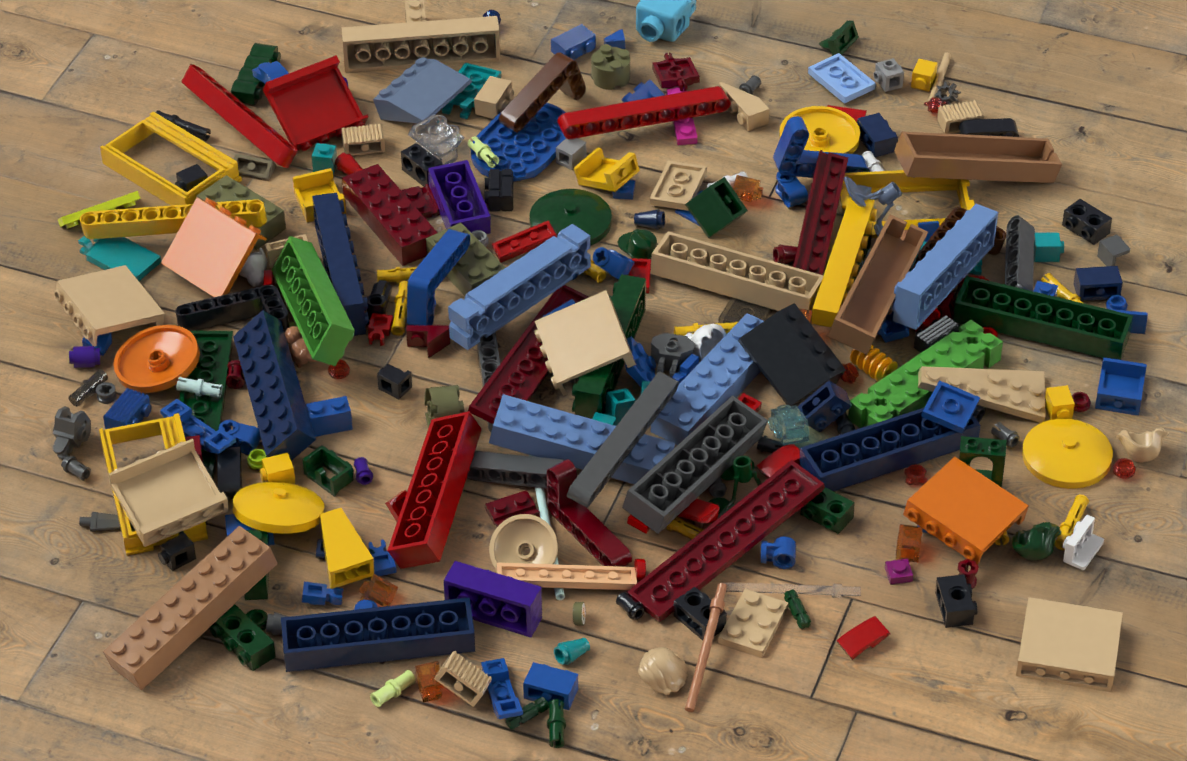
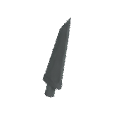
[79,512,134,532]

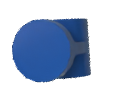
[761,537,796,569]

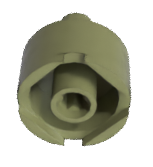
[591,44,630,90]
[424,385,464,428]

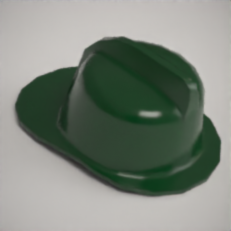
[617,229,658,259]

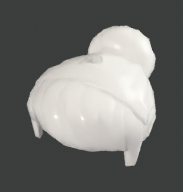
[239,248,268,287]
[685,324,727,360]

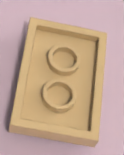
[649,161,707,211]
[718,589,788,658]

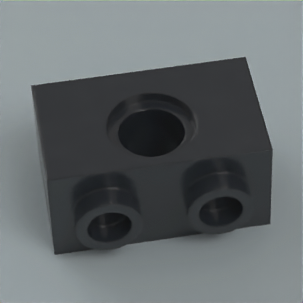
[935,574,978,628]

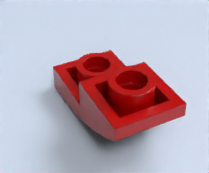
[757,443,800,478]
[836,616,890,660]

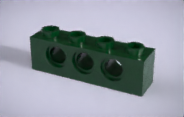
[209,604,276,671]

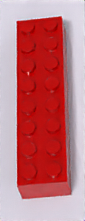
[387,411,482,569]

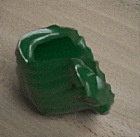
[1012,522,1062,561]

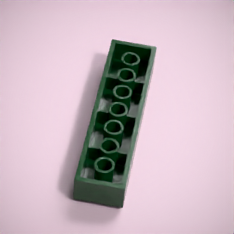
[572,274,646,419]
[953,275,1133,360]

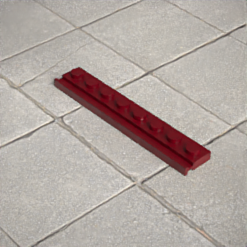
[793,150,849,275]

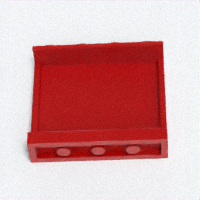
[263,55,369,151]

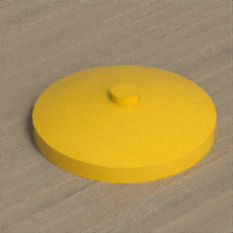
[779,106,860,154]
[1022,419,1113,489]
[232,482,324,534]

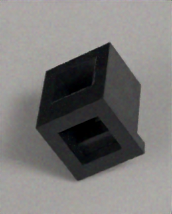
[377,364,412,400]
[158,531,196,571]

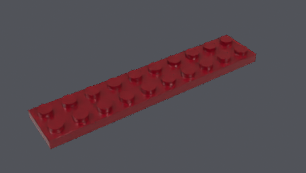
[468,285,589,424]
[627,460,824,623]

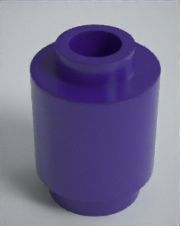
[69,346,100,368]

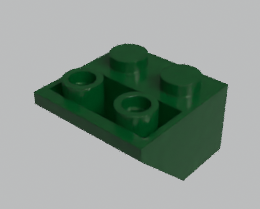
[685,177,748,238]

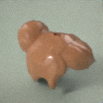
[284,326,316,368]

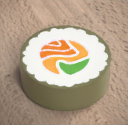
[573,602,586,625]

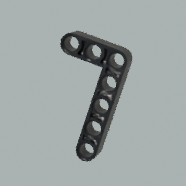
[175,285,290,332]

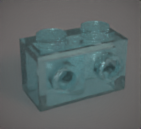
[768,405,809,446]

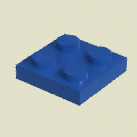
[625,336,656,388]
[921,380,980,434]

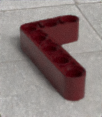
[547,459,632,567]

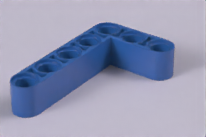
[773,116,870,178]
[407,229,471,325]

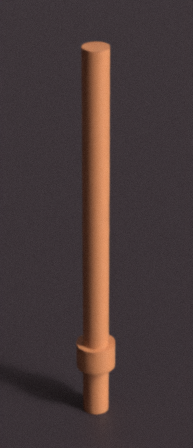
[685,583,727,712]

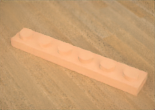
[496,563,637,590]

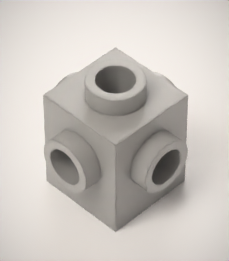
[873,58,904,92]

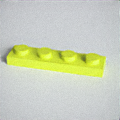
[58,191,140,229]

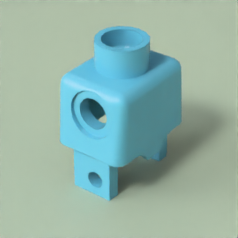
[636,0,696,42]

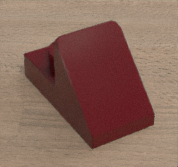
[406,325,450,358]

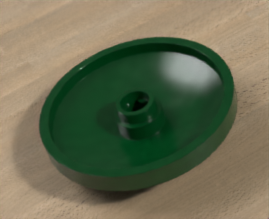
[529,189,612,246]

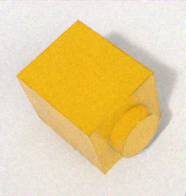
[911,59,938,92]
[1045,385,1075,420]
[259,452,295,484]

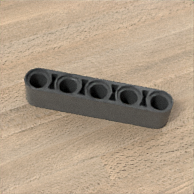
[1004,215,1035,291]
[467,451,564,489]

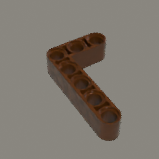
[499,52,586,132]
[912,207,1006,270]

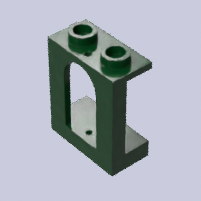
[959,436,1007,487]

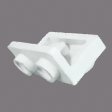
[1063,515,1104,570]

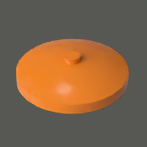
[114,325,200,393]

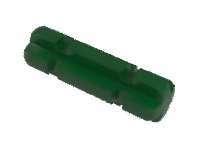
[784,589,811,629]
[505,697,549,729]

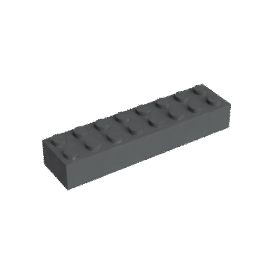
[622,395,768,534]

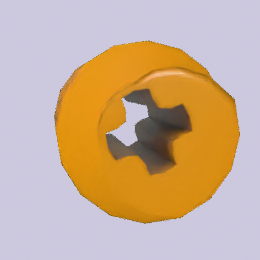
[850,345,898,382]

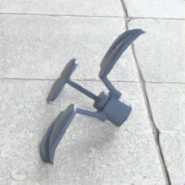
[843,177,902,236]

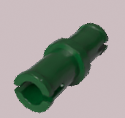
[547,699,566,748]

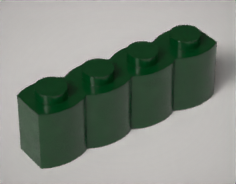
[231,43,281,105]

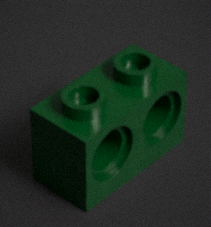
[801,487,855,534]

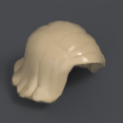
[1116,427,1169,463]
[638,647,688,695]

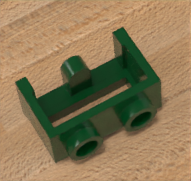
[302,445,354,497]

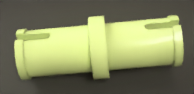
[468,136,499,168]
[370,670,416,707]

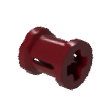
[226,360,245,389]
[958,559,979,589]

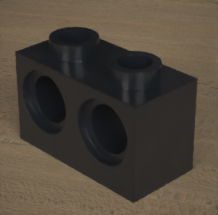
[401,143,442,187]
[1062,199,1112,245]
[674,587,727,640]

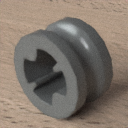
[96,382,117,404]

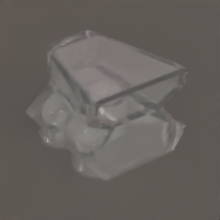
[408,114,465,165]

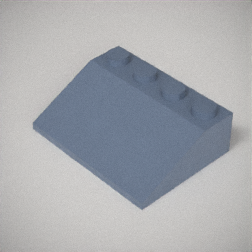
[373,57,472,124]

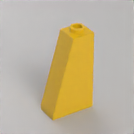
[320,507,374,589]

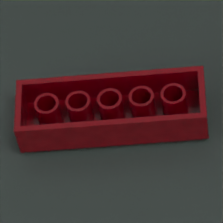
[342,164,438,266]

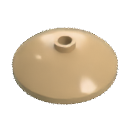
[489,514,558,568]

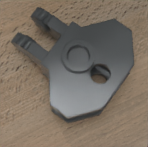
[651,333,695,378]
[53,406,91,460]

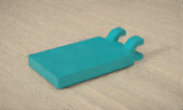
[442,62,501,119]
[78,236,162,281]

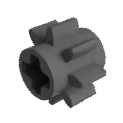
[935,81,961,105]

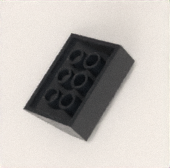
[738,303,846,408]

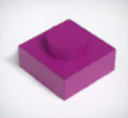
[885,559,913,585]

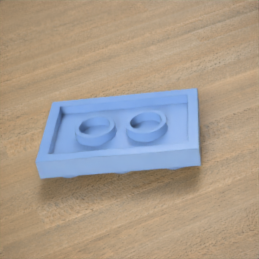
[808,53,876,104]

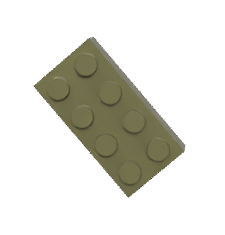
[197,175,286,250]
[426,223,506,296]

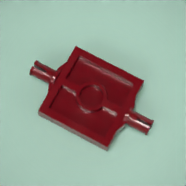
[652,52,700,92]

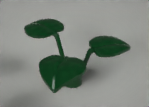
[708,455,762,518]

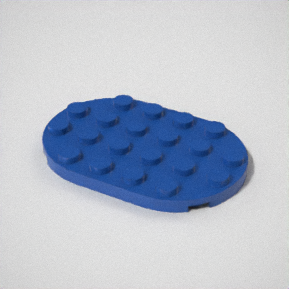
[471,103,566,181]

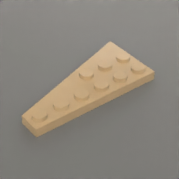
[918,366,1045,423]

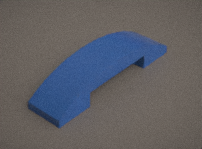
[160,399,236,453]
[481,658,523,719]

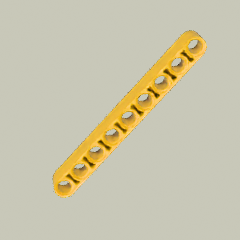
[80,199,267,239]

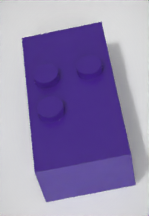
[428,160,491,234]
[443,561,542,637]

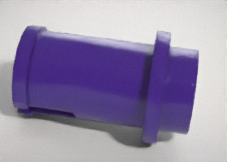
[354,457,373,485]

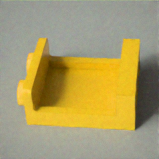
[574,148,640,192]
[292,168,346,223]

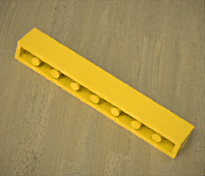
[812,197,878,327]

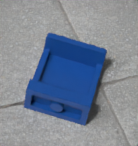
[1095,358,1147,416]

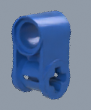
[775,172,809,208]
[593,247,635,279]
[219,420,262,455]

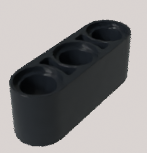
[959,118,1019,137]
[217,446,242,500]

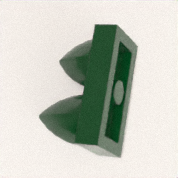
[819,21,859,56]

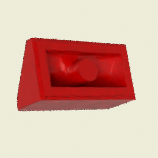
[678,498,719,523]

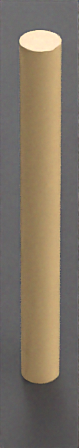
[927,52,951,106]

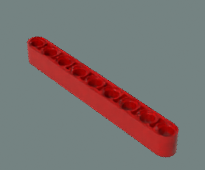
[181,64,298,168]
[557,86,731,139]

